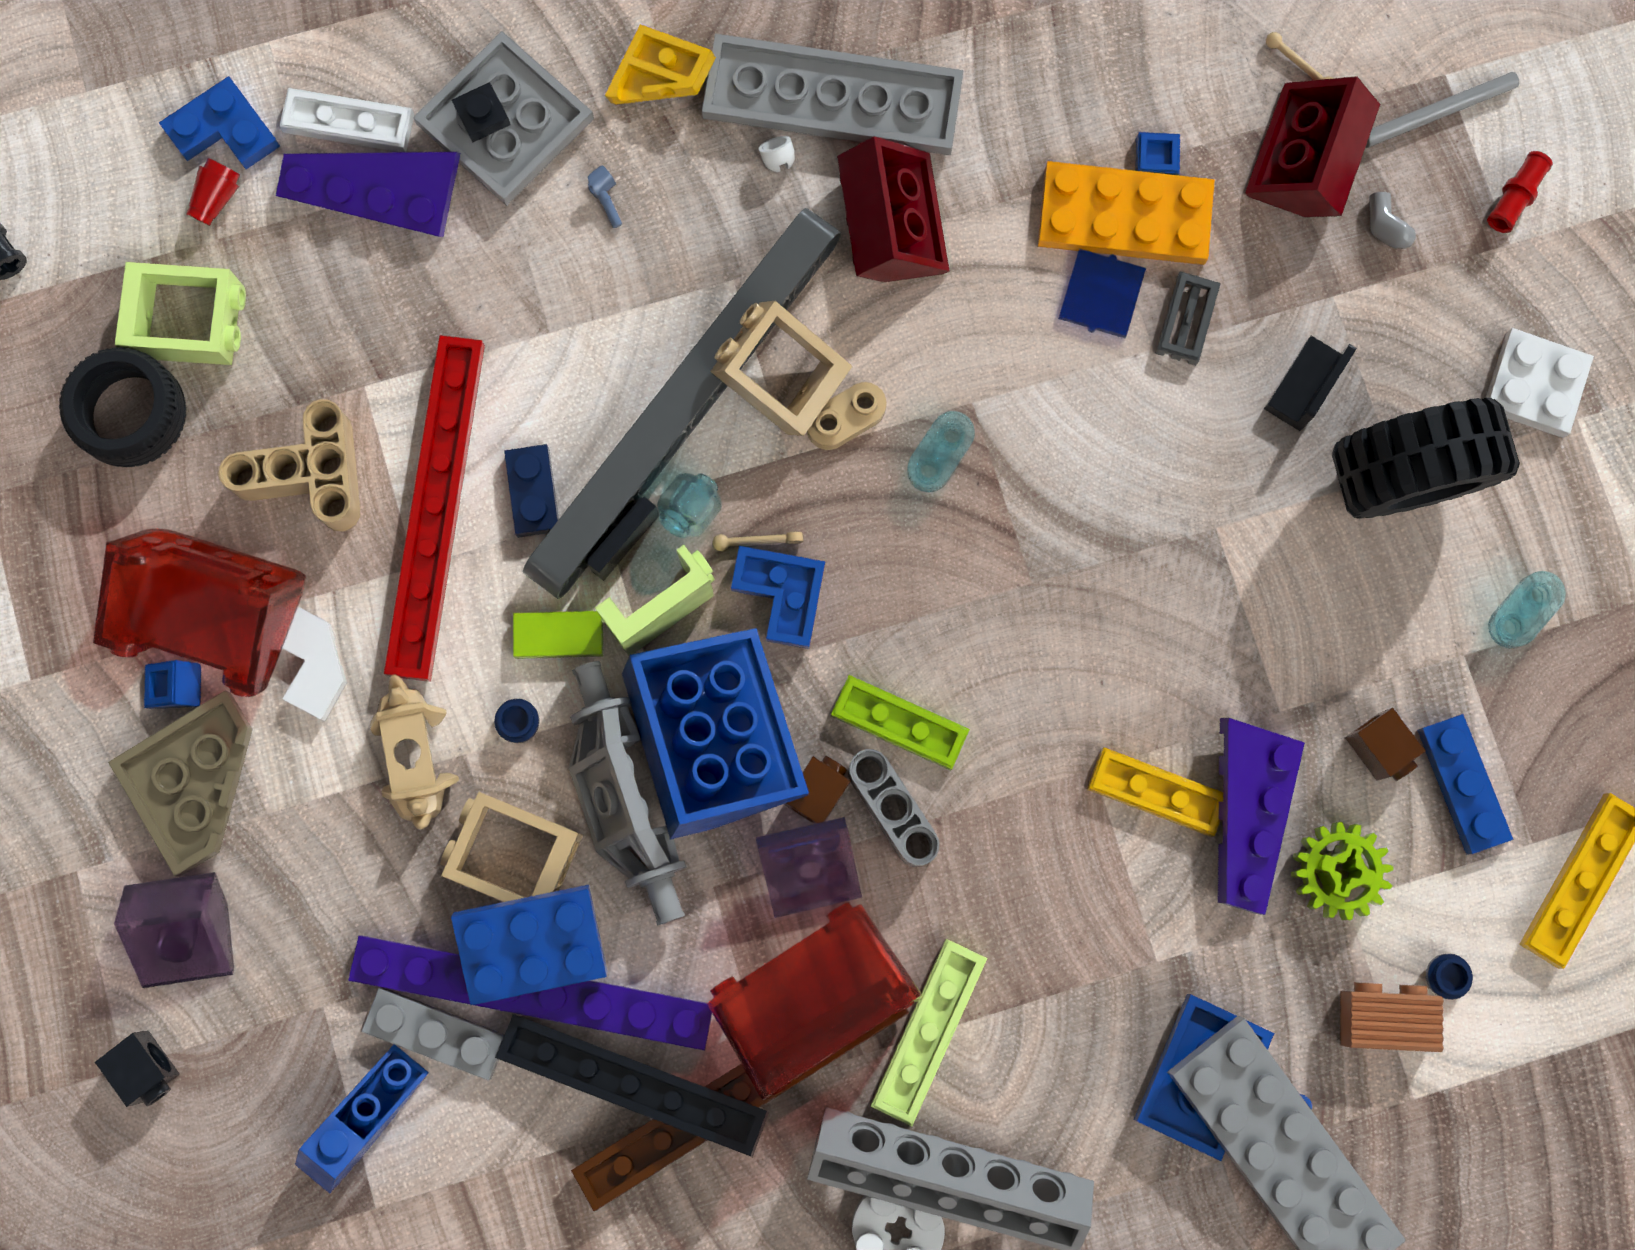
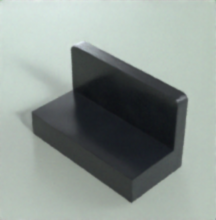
[1264,335,1357,431]

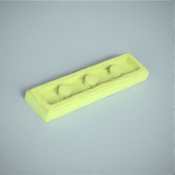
[870,939,987,1126]

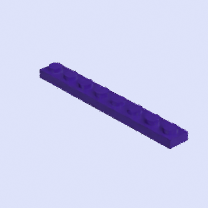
[348,935,714,1051]

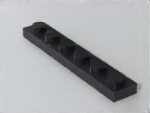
[495,1014,769,1158]

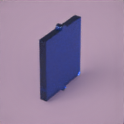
[1058,249,1146,338]

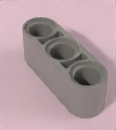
[848,749,939,867]

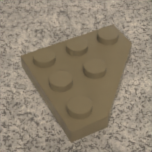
[108,690,253,877]

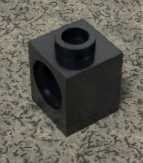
[95,1030,180,1107]

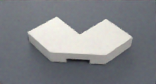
[267,602,347,721]

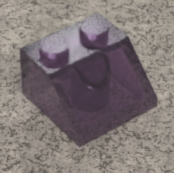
[114,872,234,988]

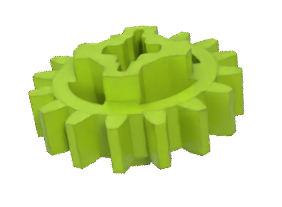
[1291,822,1394,920]

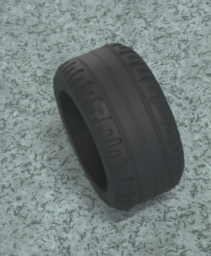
[59,347,186,467]

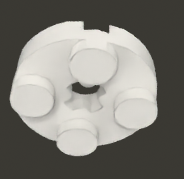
[852,1195,945,1250]

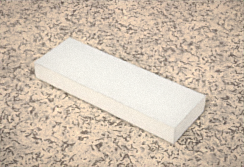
[279,88,415,152]

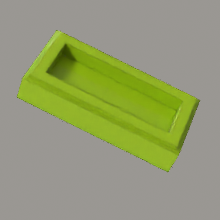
[513,611,603,659]

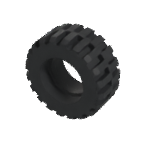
[1332,398,1520,519]

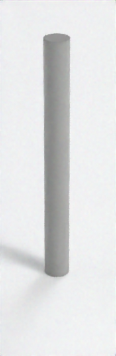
[1366,72,1519,148]

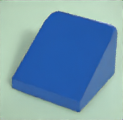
[144,660,201,709]

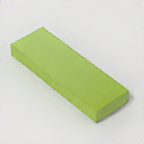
[831,675,970,771]

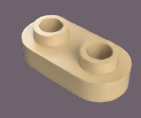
[807,382,887,450]

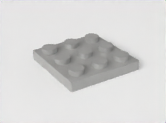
[413,31,594,206]

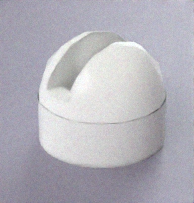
[759,136,795,173]

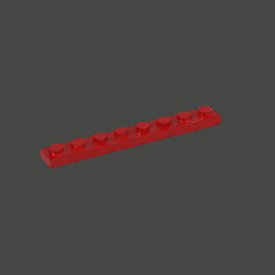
[384,335,485,682]

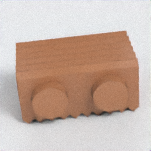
[1340,982,1444,1052]

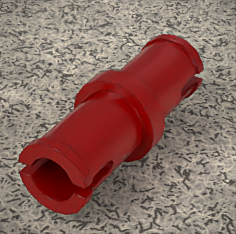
[1487,151,1553,233]

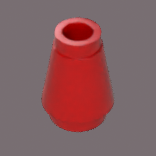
[186,158,240,226]

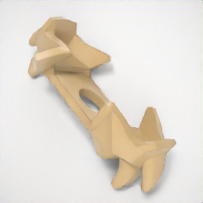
[370,675,459,830]

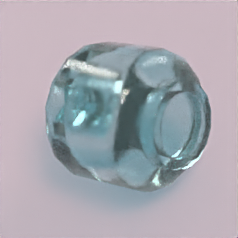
[657,473,722,538]

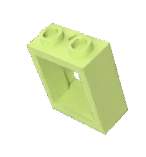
[115,262,246,365]

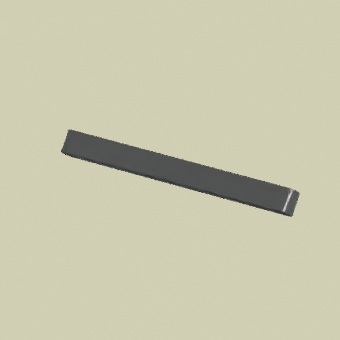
[523,208,842,599]

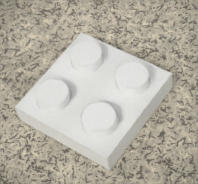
[1486,328,1594,438]

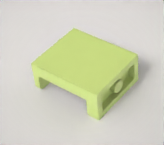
[595,545,715,656]

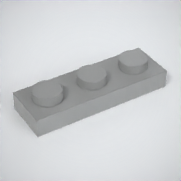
[361,988,505,1080]

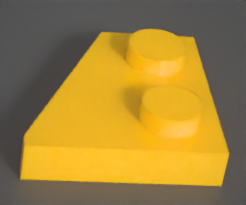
[605,24,716,105]

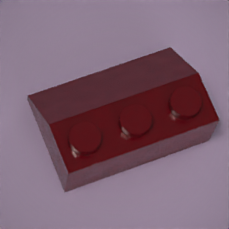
[1245,76,1381,217]
[837,136,950,283]

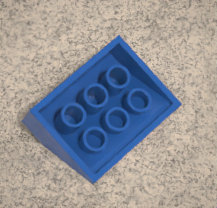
[622,628,809,840]

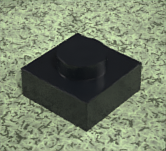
[452,82,511,143]

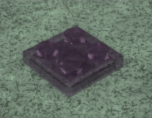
[756,817,862,918]

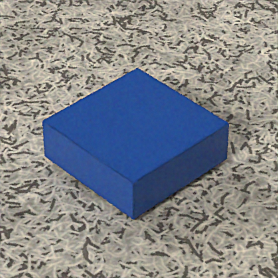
[1135,132,1180,175]

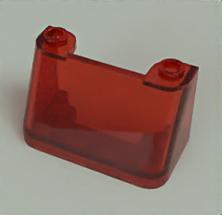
[93,528,306,697]
[707,901,922,1100]

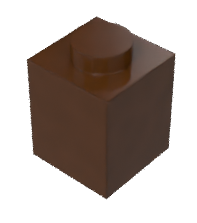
[1345,708,1426,781]
[784,756,851,829]

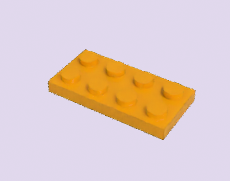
[1038,161,1215,265]

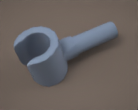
[588,165,622,228]

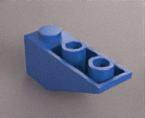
[295,1044,429,1194]

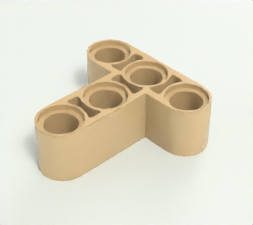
[218,399,360,532]

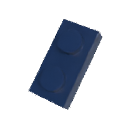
[504,444,559,538]

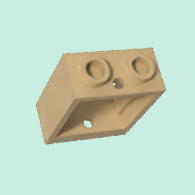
[710,301,853,436]
[440,791,583,902]

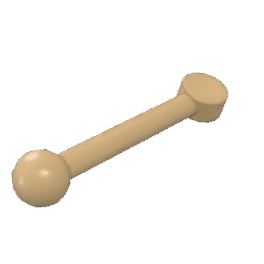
[1266,32,1333,80]
[712,532,803,551]

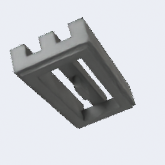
[1155,271,1221,366]

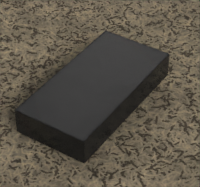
[587,496,659,581]

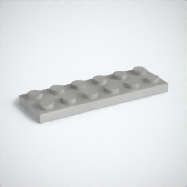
[702,34,964,155]
[1167,1016,1406,1250]

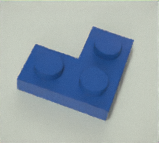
[159,76,280,170]
[731,546,825,649]

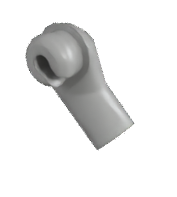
[1369,192,1416,249]

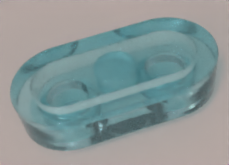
[907,411,975,492]
[1488,571,1566,649]

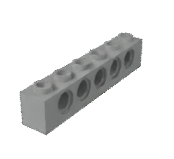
[807,1107,1094,1250]

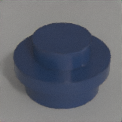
[494,699,540,743]
[1426,954,1473,1000]

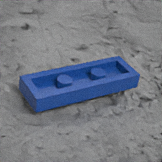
[1417,714,1514,855]

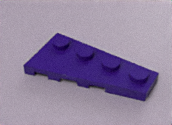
[276,152,461,237]
[1218,717,1305,915]

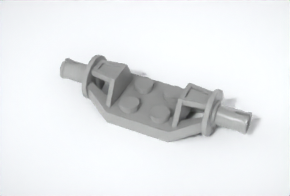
[569,661,687,926]

